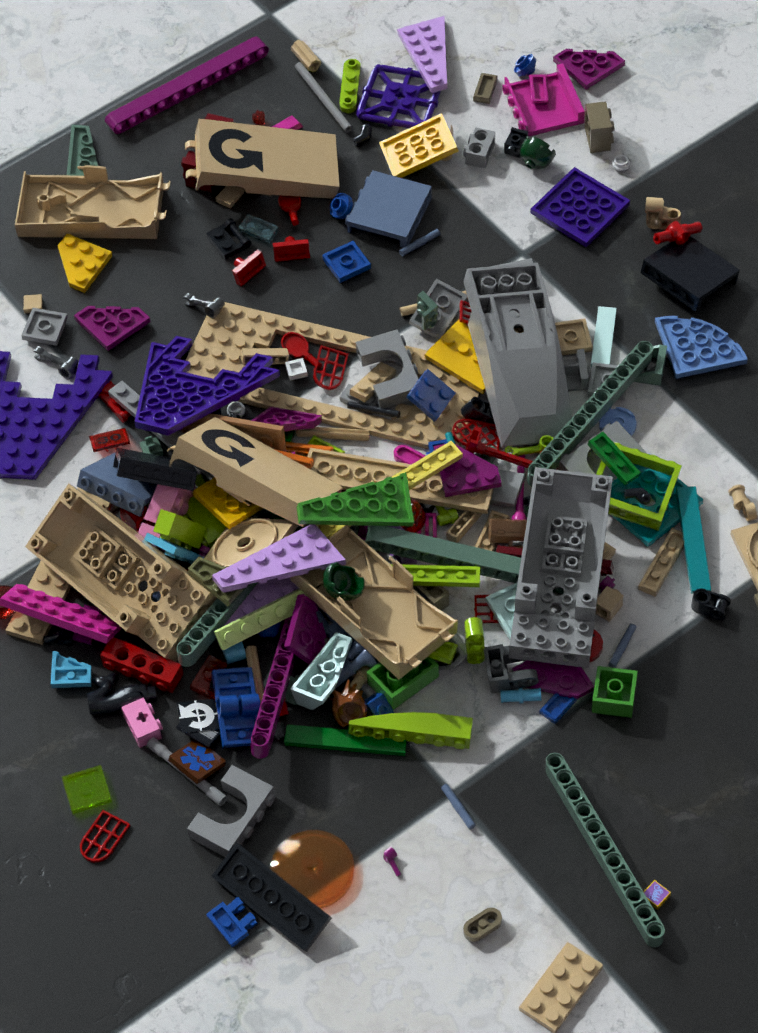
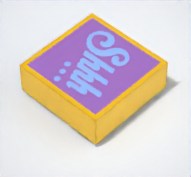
[644,880,671,910]

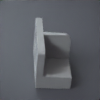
[563,349,589,391]

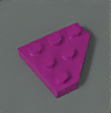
[553,49,625,90]
[74,306,151,351]
[251,407,322,432]
[434,444,502,497]
[284,594,327,665]
[512,660,594,699]

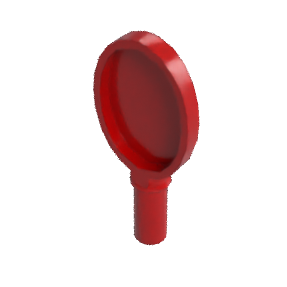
[278,195,301,226]
[281,332,322,369]

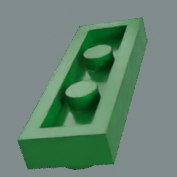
[587,432,641,486]

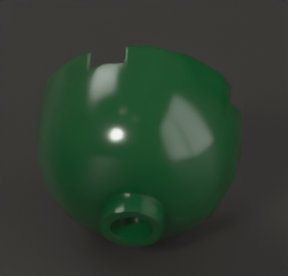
[520,136,556,169]

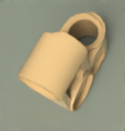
[645,197,681,230]

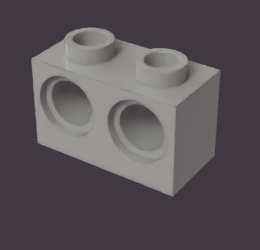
[463,127,495,168]

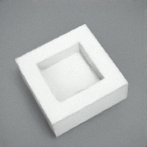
[285,358,308,381]

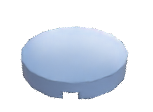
[599,407,637,436]

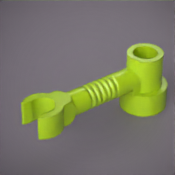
[504,435,553,456]
[435,505,459,527]

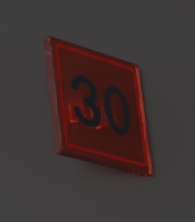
[89,428,130,452]

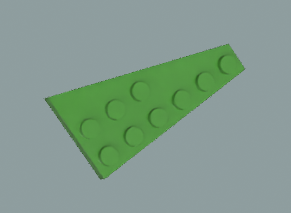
[297,472,414,526]

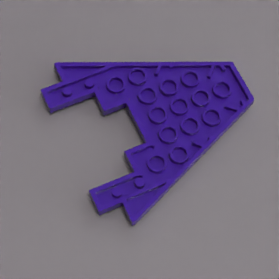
[135,336,280,436]
[0,351,113,480]

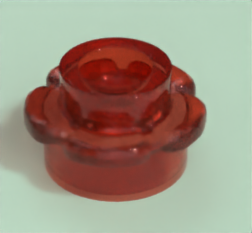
[252,110,265,125]

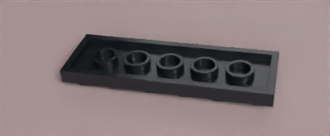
[212,842,332,952]

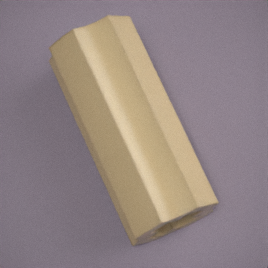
[291,40,321,72]

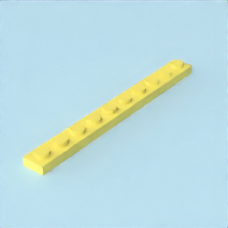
[316,441,463,539]

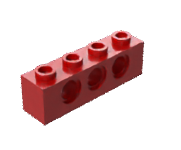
[100,637,183,693]

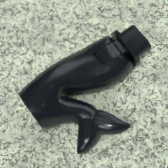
[87,673,157,715]

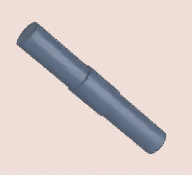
[399,229,440,256]
[608,623,637,668]
[441,784,476,830]

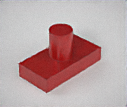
[273,236,310,262]
[232,250,266,286]

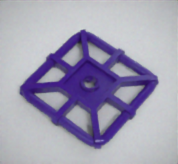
[356,64,441,129]

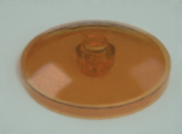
[271,830,354,908]

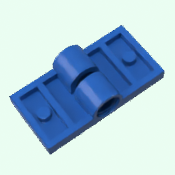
[211,667,260,748]

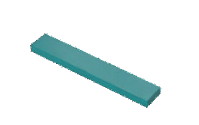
[676,486,711,594]

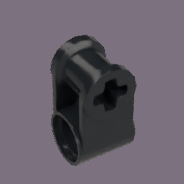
[461,397,495,426]
[691,588,731,620]

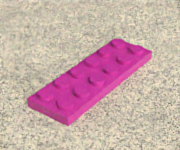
[0,584,122,644]

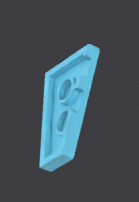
[144,533,203,564]

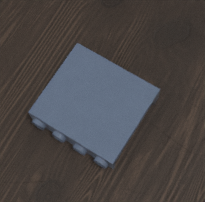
[345,170,432,248]
[77,452,158,517]

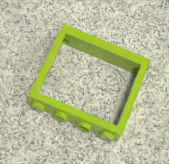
[596,443,682,531]

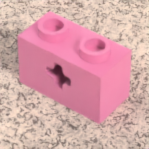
[122,697,163,748]

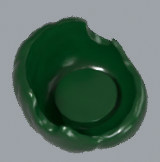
[323,562,365,601]

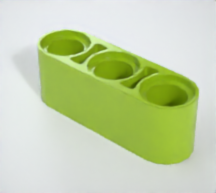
[464,617,485,664]

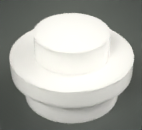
[612,155,630,171]
[227,401,245,417]

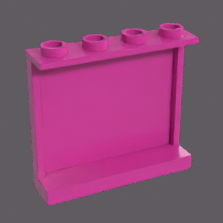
[502,63,585,137]

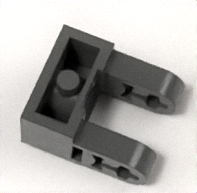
[483,644,539,694]

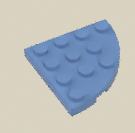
[655,316,748,379]

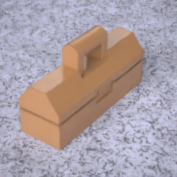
[488,518,527,548]

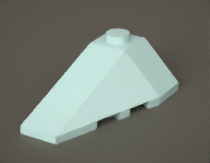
[290,632,353,710]

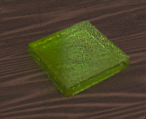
[62,765,112,814]

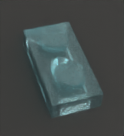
[239,214,279,243]

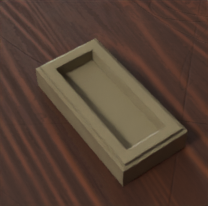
[473,73,498,104]

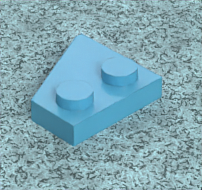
[51,651,92,688]

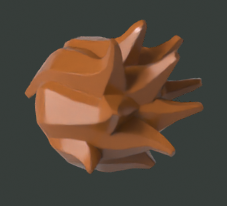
[330,680,367,727]

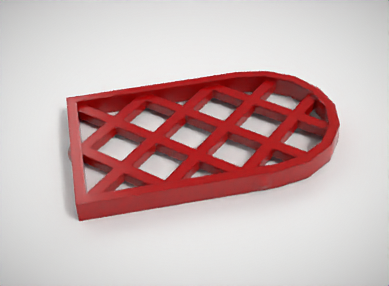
[452,419,500,450]

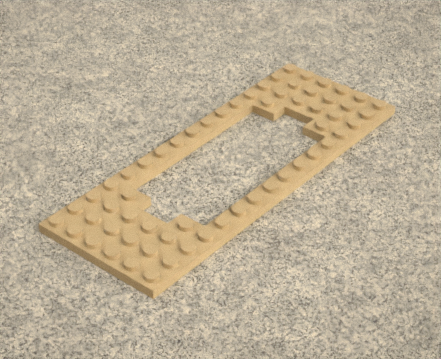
[186,300,481,449]

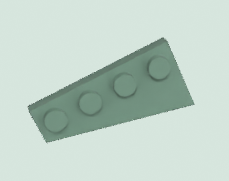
[67,125,98,176]

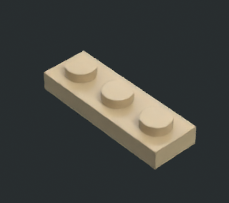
[350,362,396,402]

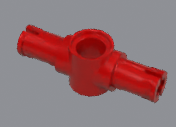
[653,221,703,245]

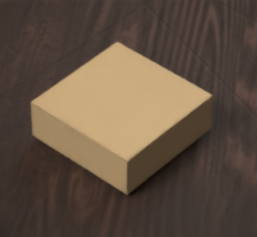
[23,294,43,313]

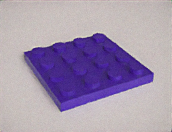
[530,167,630,247]

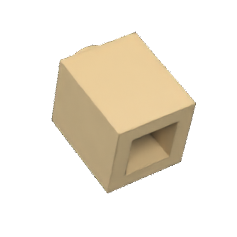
[596,586,624,622]

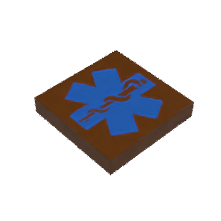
[168,739,226,784]

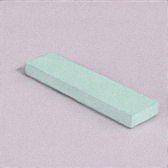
[591,306,617,368]

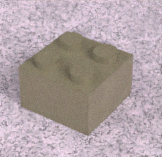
[584,101,615,153]

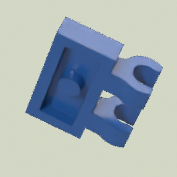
[206,897,257,947]

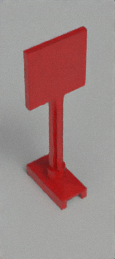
[465,427,558,470]

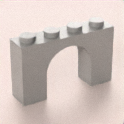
[355,329,419,408]
[557,421,647,474]
[187,765,275,857]

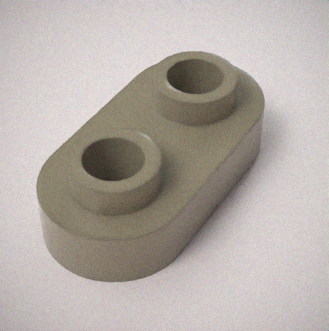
[463,908,502,942]

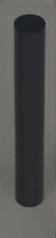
[347,401,401,418]

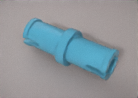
[501,687,542,704]

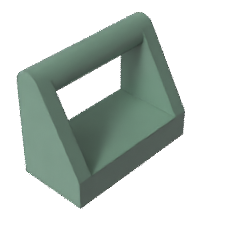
[634,345,667,386]

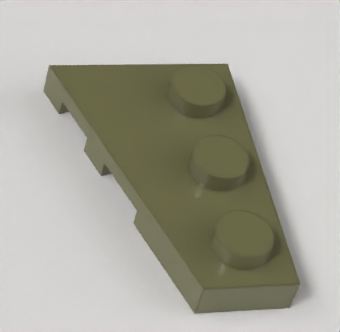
[188,557,244,607]

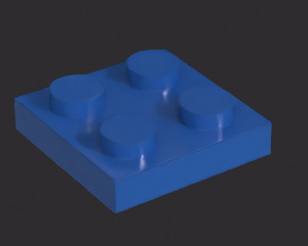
[322,241,371,283]
[406,369,456,421]

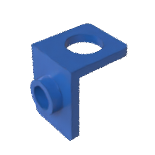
[365,693,395,716]

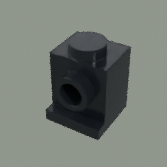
[504,127,528,158]

